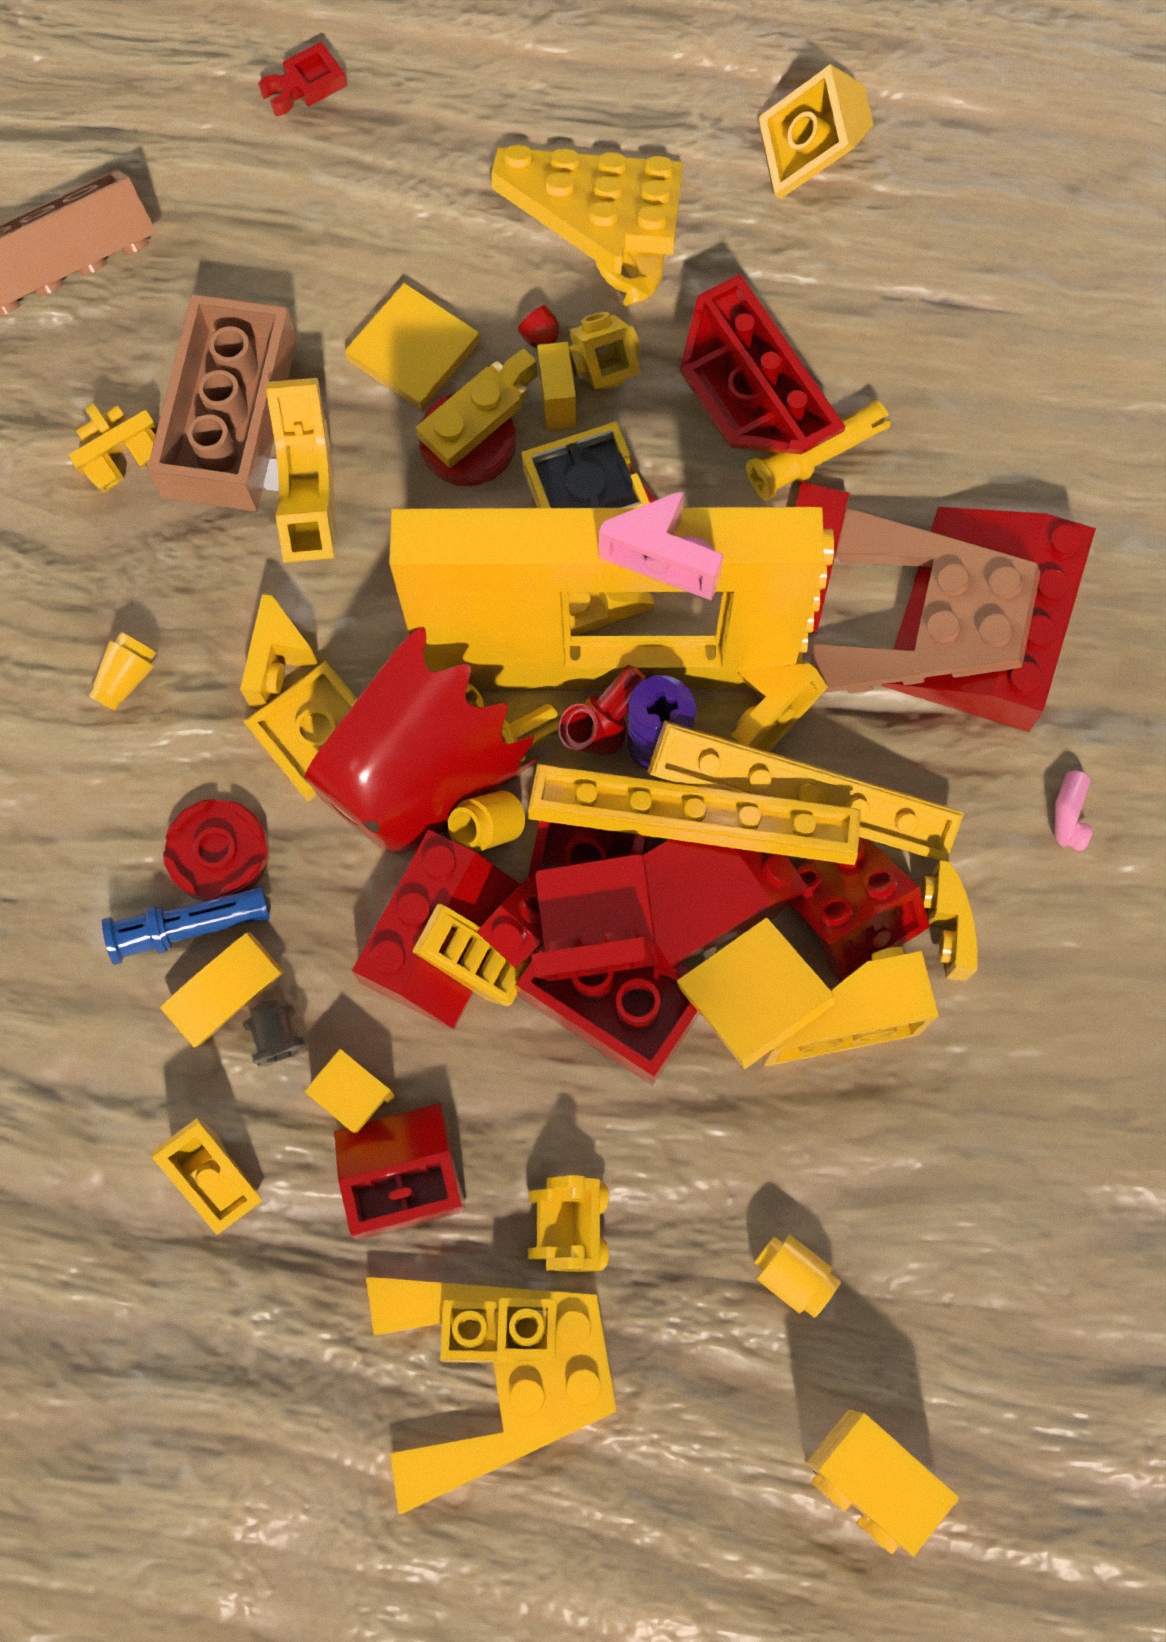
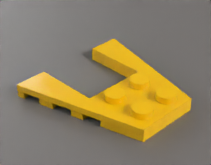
[366,1277,617,1514]

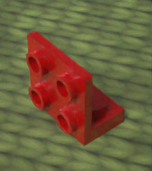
[789,837,930,982]
[531,854,659,981]

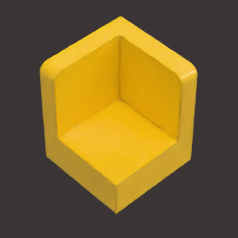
[304,1049,396,1133]

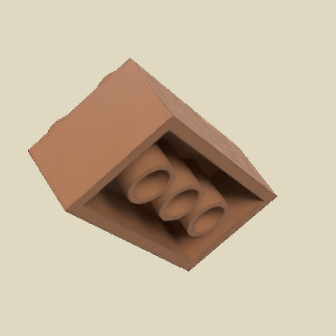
[147,294,297,512]

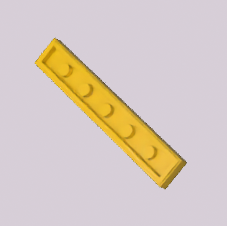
[648,720,964,861]
[528,764,861,865]

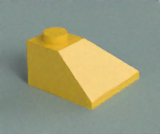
[759,64,874,199]

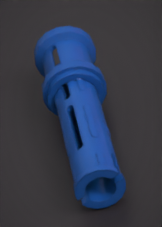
[102,886,270,965]

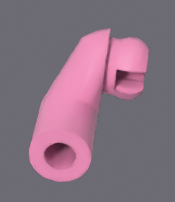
[1054,771,1093,851]

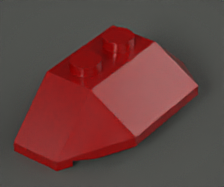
[680,274,846,455]

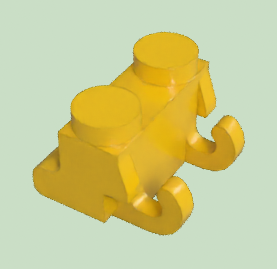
[528,1175,609,1272]

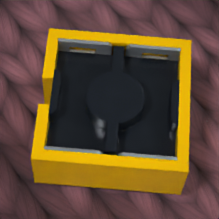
[521,421,649,508]

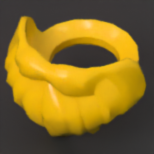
[596,251,665,307]

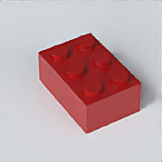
[515,944,700,1086]

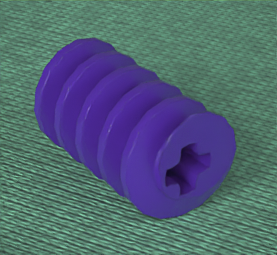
[627,675,696,769]

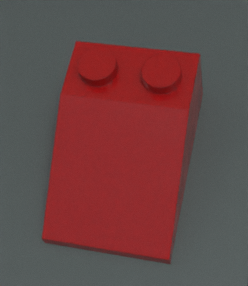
[642,839,808,970]

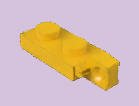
[415,348,538,468]

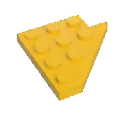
[492,145,684,274]

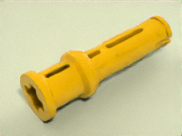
[746,400,891,501]

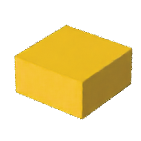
[537,342,577,431]

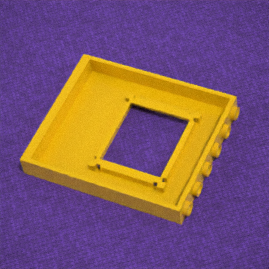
[390,507,834,690]

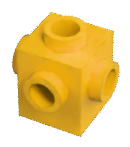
[569,312,641,389]

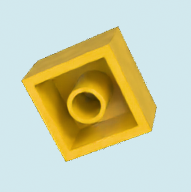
[806,1409,959,1557]

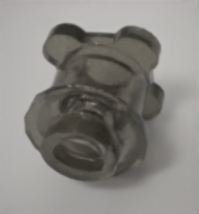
[242,999,309,1068]

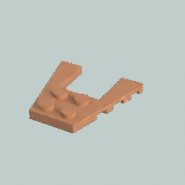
[810,509,1040,698]

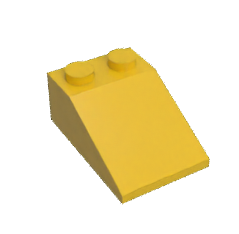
[761,947,939,1067]

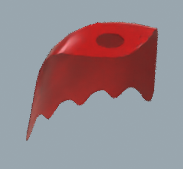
[304,627,541,854]

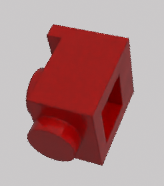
[476,873,543,969]

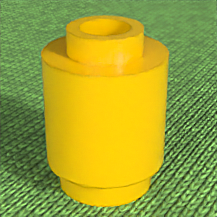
[448,790,525,852]
[754,1234,841,1318]

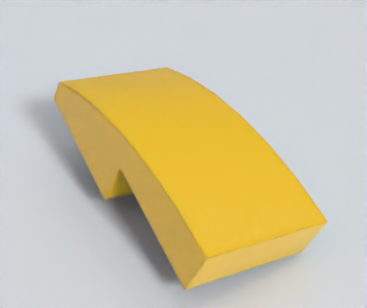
[921,860,978,981]
[160,932,285,1048]
[440,1298,557,1362]

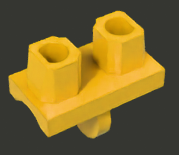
[68,403,156,493]

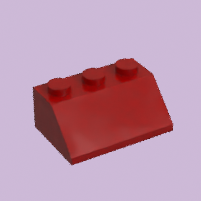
[352,829,521,1030]

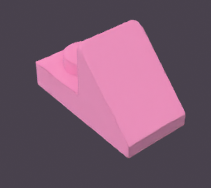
[599,492,724,600]

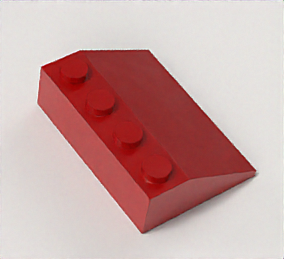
[882,506,1096,732]

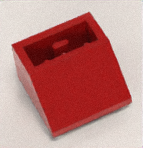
[334,1103,467,1241]

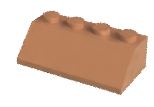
[0,169,157,317]

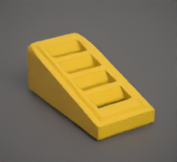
[412,904,532,1006]

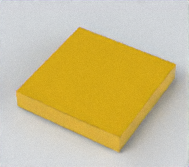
[344,283,481,411]
[243,660,357,802]
[677,917,836,1069]

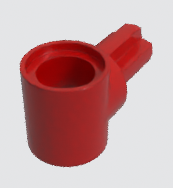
[558,665,647,756]

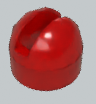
[517,305,560,348]

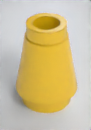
[88,632,156,711]

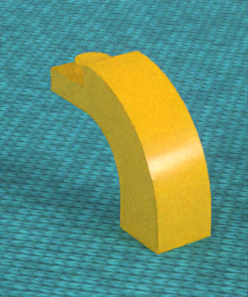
[266,378,336,563]

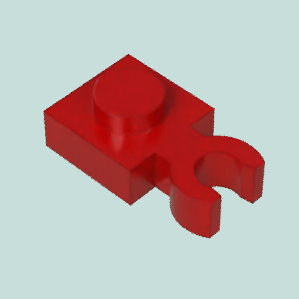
[258,41,347,116]

